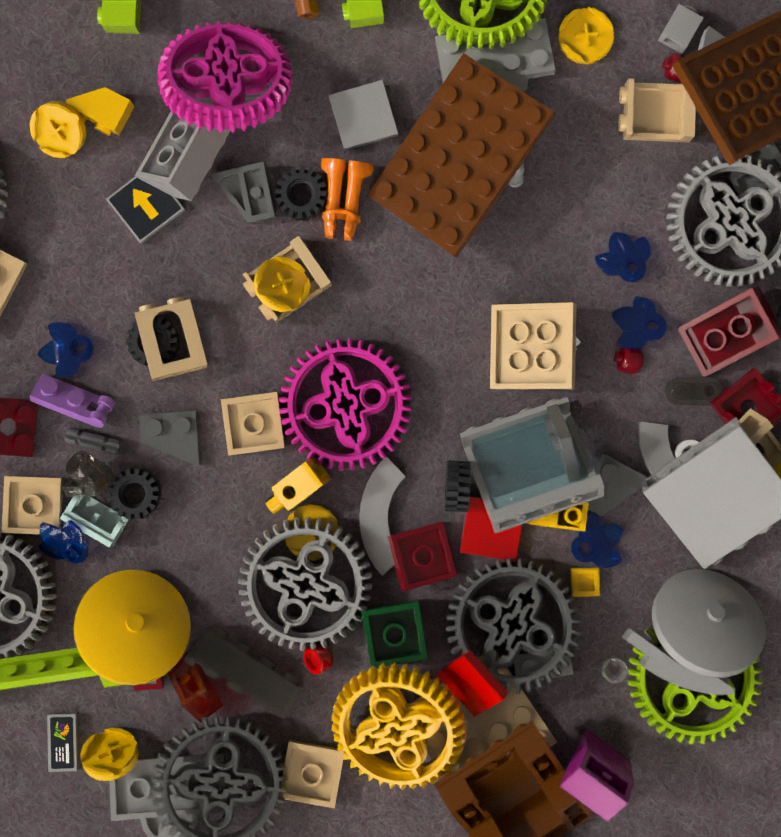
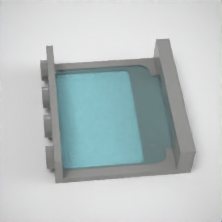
[460,397,604,533]

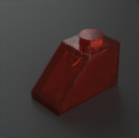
[167,652,223,723]

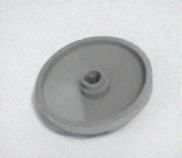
[652,569,766,677]

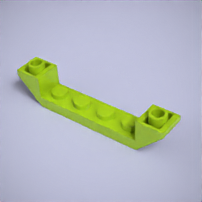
[0,648,122,690]

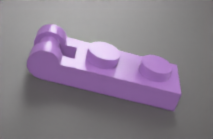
[30,373,115,428]

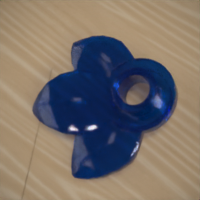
[595,232,651,283]
[612,296,667,349]
[37,322,94,378]
[571,513,623,568]
[38,520,89,563]

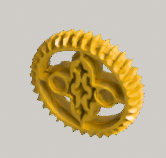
[331,663,466,790]

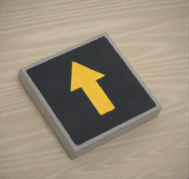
[106,176,186,245]

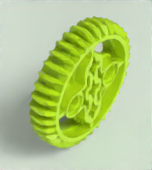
[419,0,547,51]
[627,628,763,744]

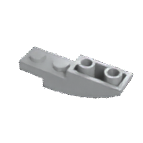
[622,628,735,695]

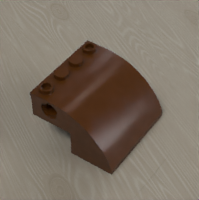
[434,721,594,837]

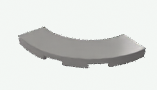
[638,421,675,476]
[359,456,405,576]

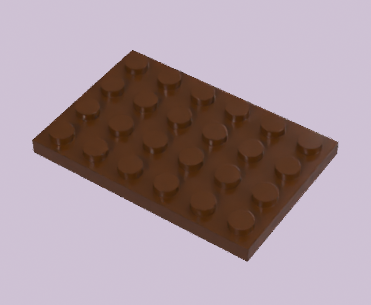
[672,10,781,166]
[368,53,556,258]

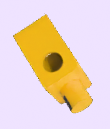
[265,457,332,514]

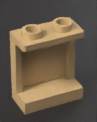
[618,78,696,142]

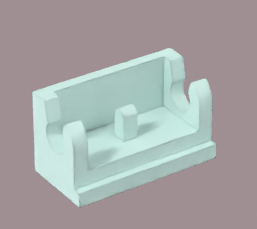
[60,491,129,547]

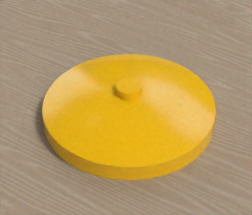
[74,570,191,685]

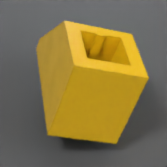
[65,87,135,136]
[527,503,589,532]

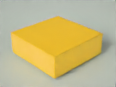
[570,567,600,597]

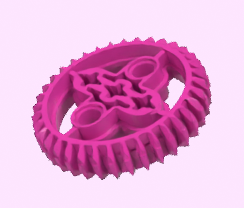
[157,20,293,133]
[279,338,412,471]

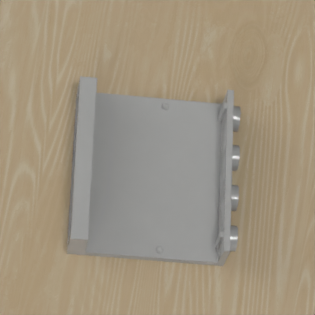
[641,417,781,569]

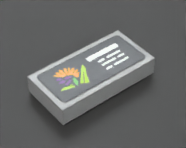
[47,712,79,772]

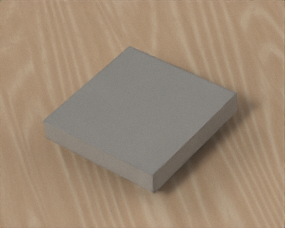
[328,80,398,151]

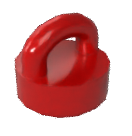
[304,643,333,675]

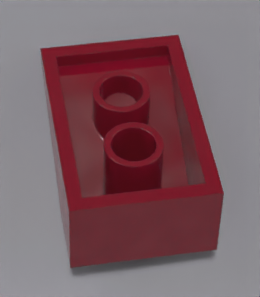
[677,286,781,377]

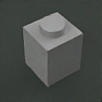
[658,4,703,54]

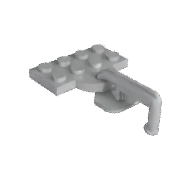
[435,18,556,188]
[109,753,227,837]

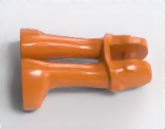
[321,158,374,241]

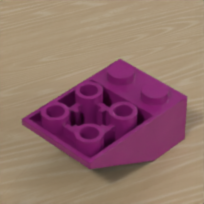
[560,728,634,821]

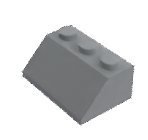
[135,112,230,201]

